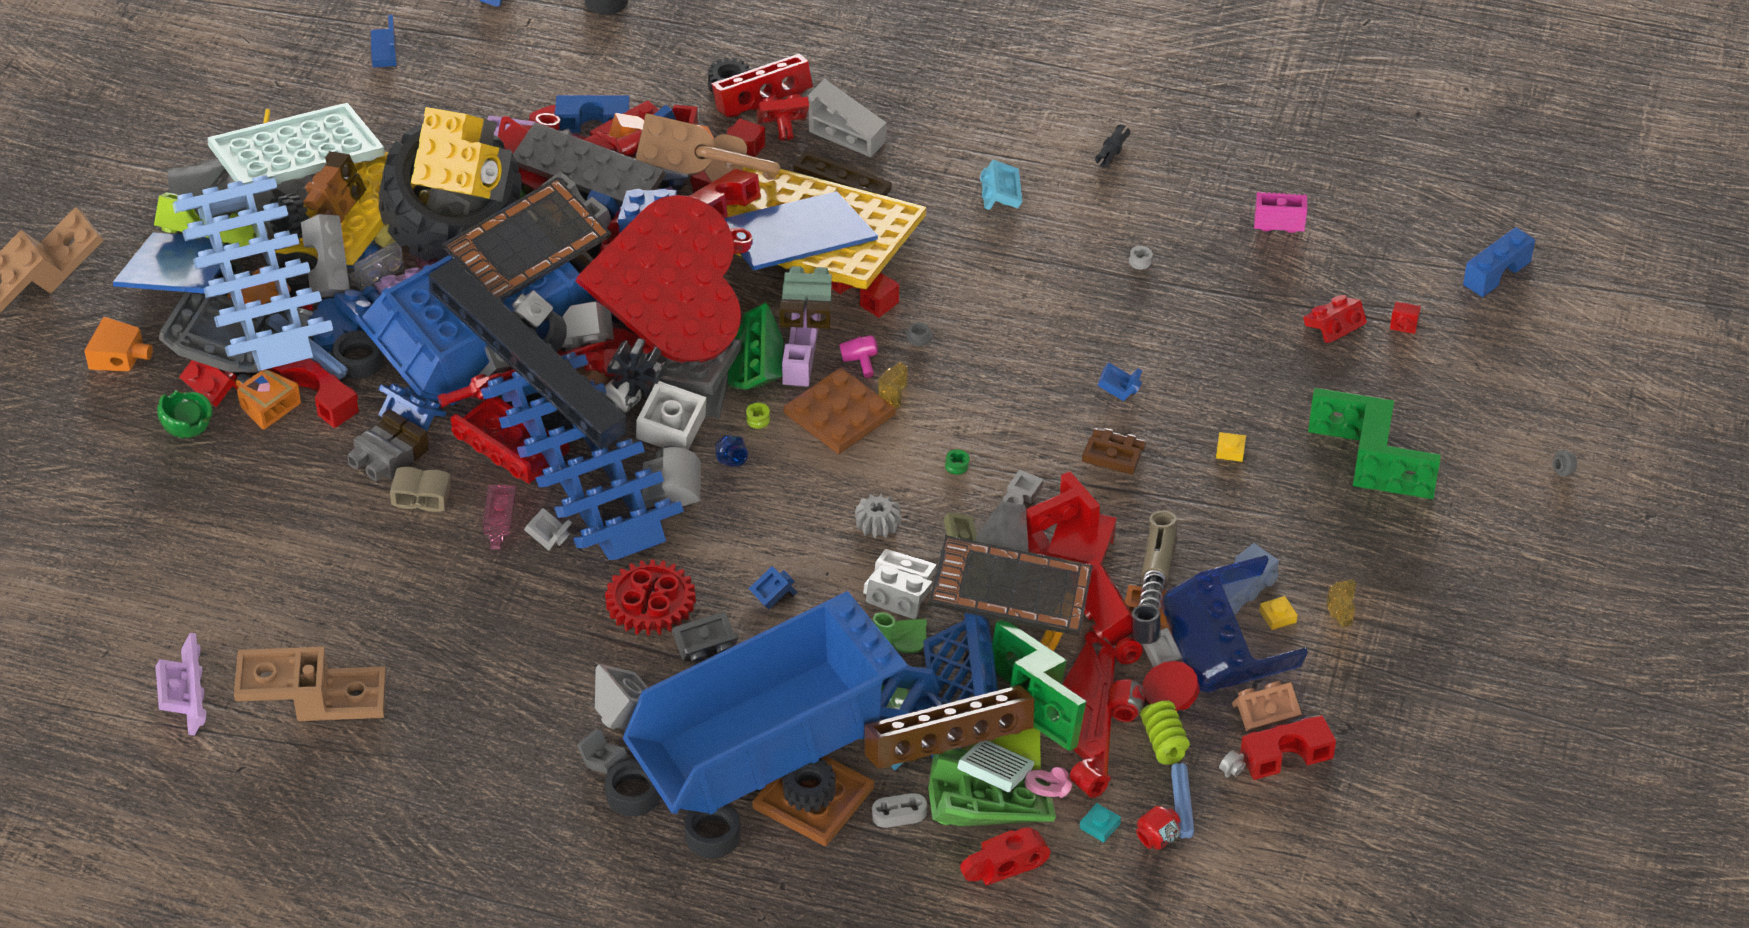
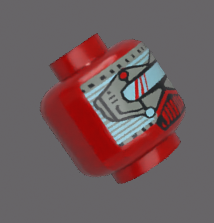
[1136,806,1181,850]

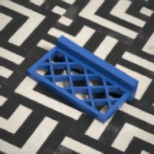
[923,609,998,705]

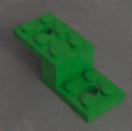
[992,618,1086,751]

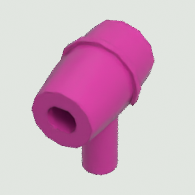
[839,335,878,378]

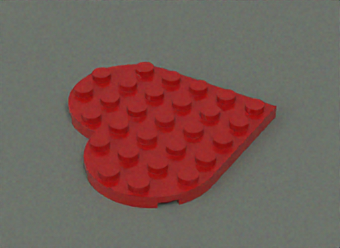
[575,195,741,363]

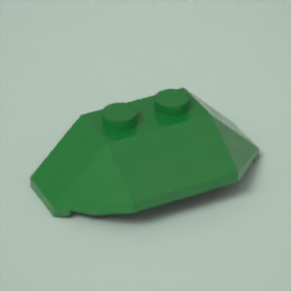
[728,303,783,390]

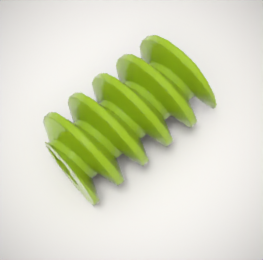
[1140,701,1190,765]

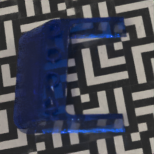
[1162,555,1308,692]

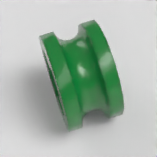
[945,449,970,475]

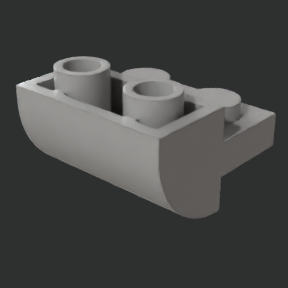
[642,447,701,508]

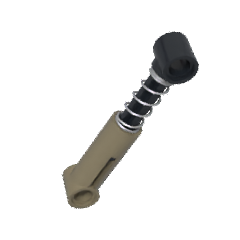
[1132,510,1177,644]

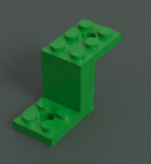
[1308,388,1441,499]

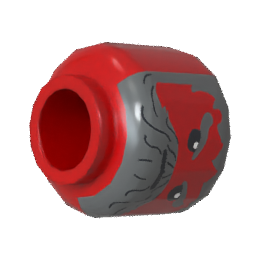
[1107,679,1145,722]

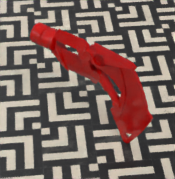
[498,116,642,191]

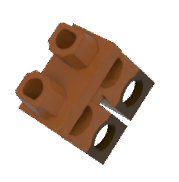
[304,151,367,223]

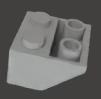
[562,302,614,351]

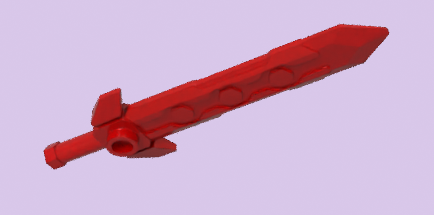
[438,341,611,407]

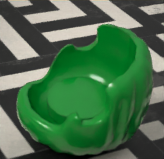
[157,391,213,439]

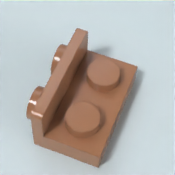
[1232,681,1302,732]

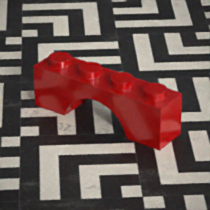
[690,118,766,193]
[267,358,359,428]

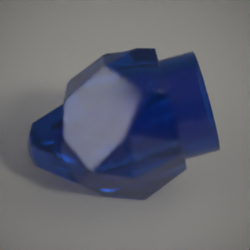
[715,435,748,467]

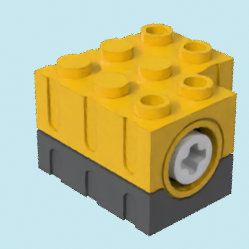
[411,107,512,202]

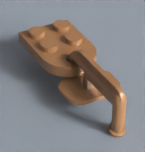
[636,113,780,182]

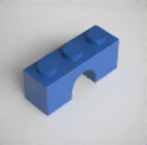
[555,95,630,133]
[1463,227,1535,297]

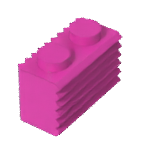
[1254,192,1307,233]

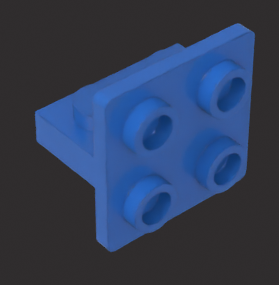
[378,383,447,431]

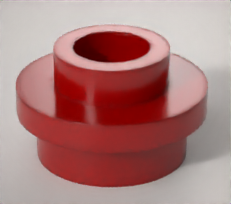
[1115,637,1143,665]

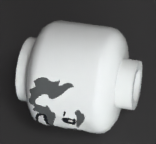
[605,380,641,413]

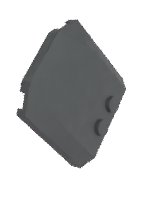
[159,292,289,372]

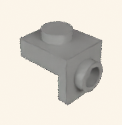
[512,290,553,327]
[524,508,572,550]

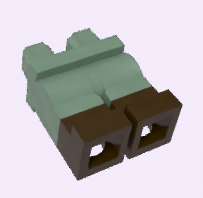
[780,266,832,329]

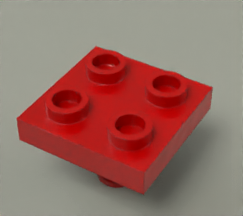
[756,94,809,141]

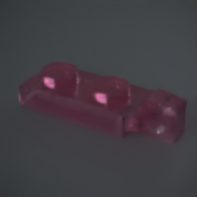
[483,485,516,549]

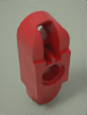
[960,827,1051,886]

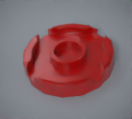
[1142,661,1200,711]

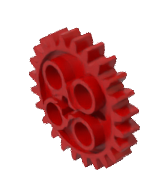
[605,559,696,636]

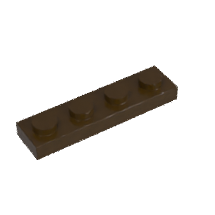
[793,151,892,196]

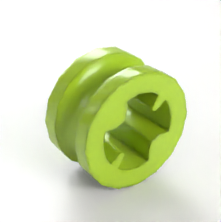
[746,403,770,429]

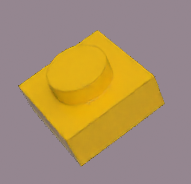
[1216,432,1246,462]
[1259,596,1298,630]

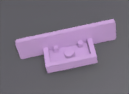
[156,633,206,736]

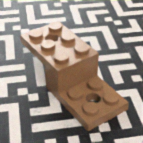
[0,207,104,313]
[234,647,386,721]

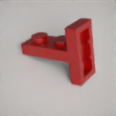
[1026,471,1100,535]

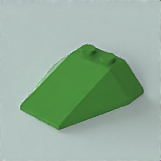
[928,748,1056,826]

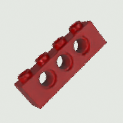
[712,54,813,117]

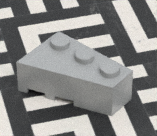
[809,79,886,157]

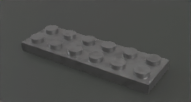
[513,122,665,206]

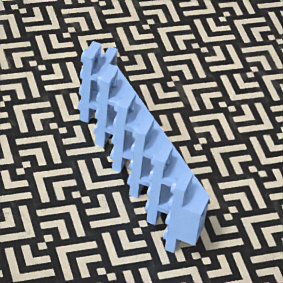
[172,175,333,371]

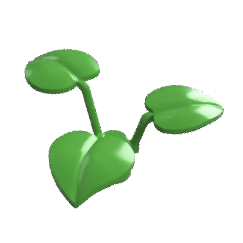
[872,612,927,709]

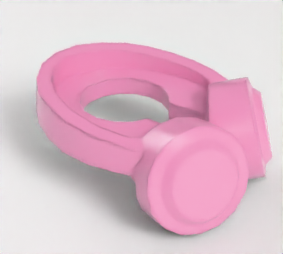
[1024,767,1072,798]

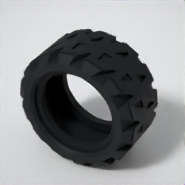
[379,125,522,261]

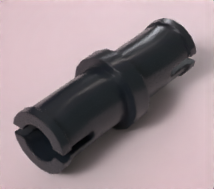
[1095,124,1130,167]

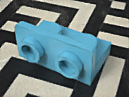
[980,160,1022,210]

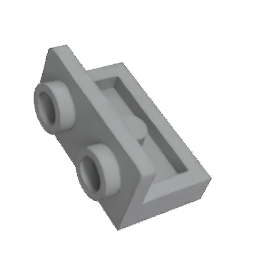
[866,564,932,619]

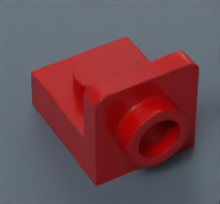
[1390,301,1421,334]

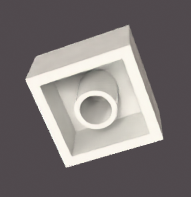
[636,381,706,450]

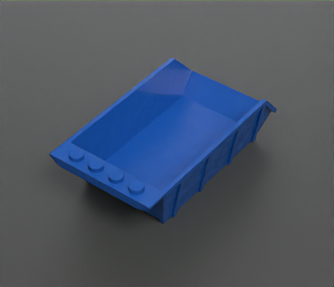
[354,213,612,405]
[623,591,908,815]

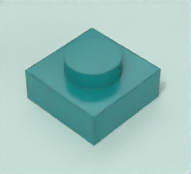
[1080,803,1121,843]

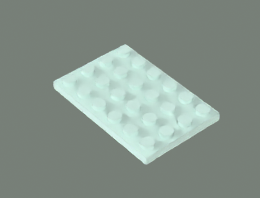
[208,103,385,185]

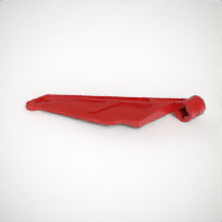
[1057,631,1115,798]

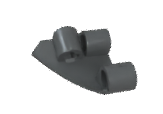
[167,159,227,215]

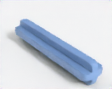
[1171,763,1194,839]

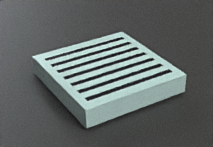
[957,741,1034,792]

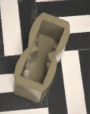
[390,467,451,512]

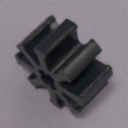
[607,339,666,397]

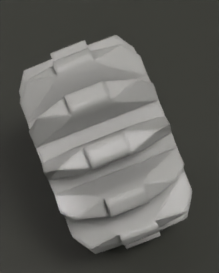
[855,493,901,539]

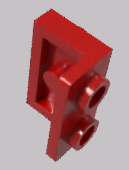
[1303,295,1367,343]
[179,360,238,407]

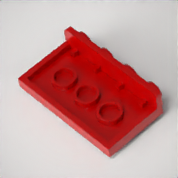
[451,396,570,484]

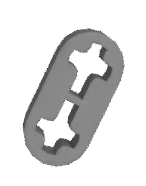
[872,793,927,828]

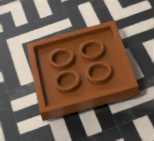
[784,367,896,454]
[752,756,874,847]

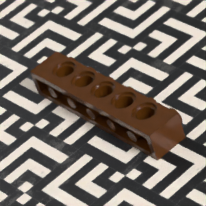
[865,685,1034,769]

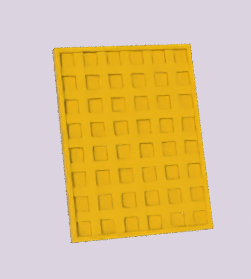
[727,167,926,289]

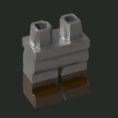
[347,409,429,481]

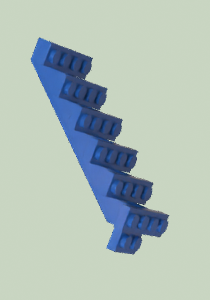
[481,352,684,560]

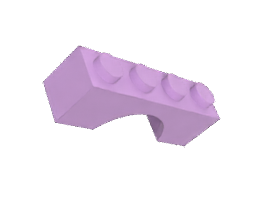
[782,305,821,387]

